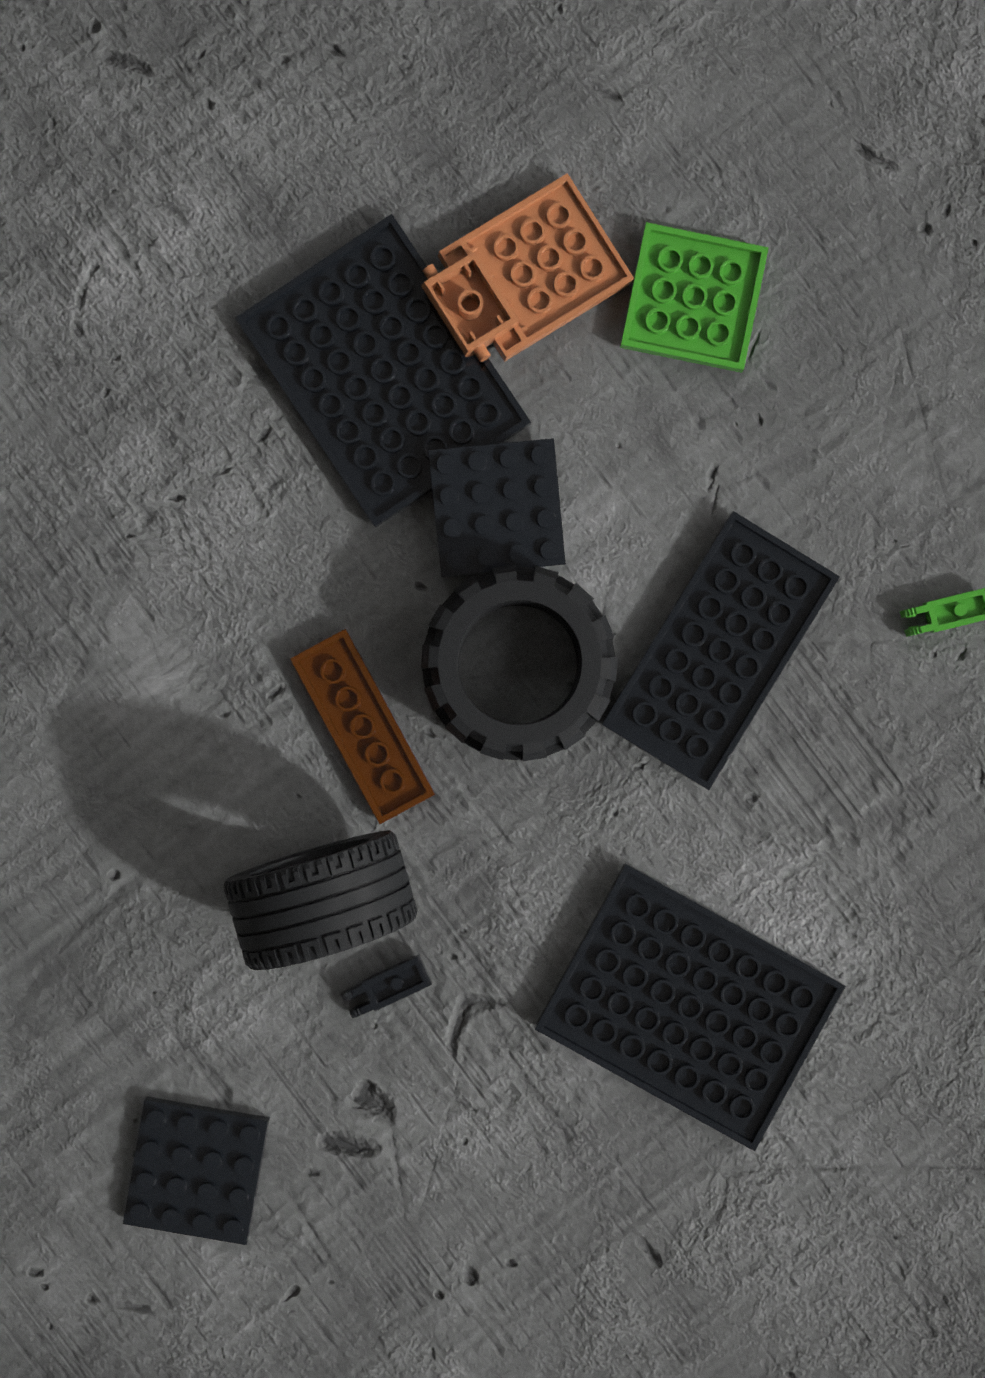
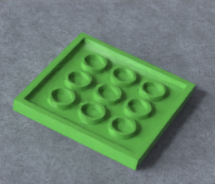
[620,222,769,373]

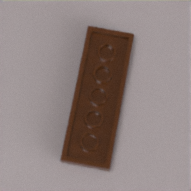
[290,629,435,824]

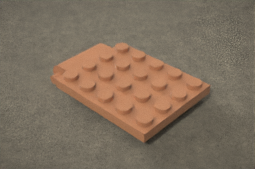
[421,173,634,362]

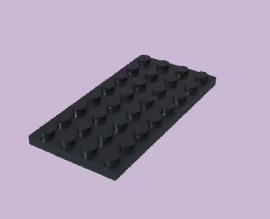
[601,511,840,790]

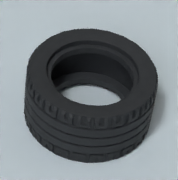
[223,830,418,970]

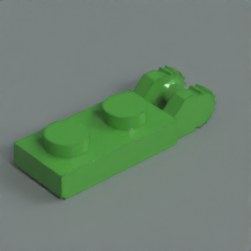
[900,588,985,637]

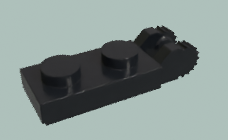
[341,954,432,1018]

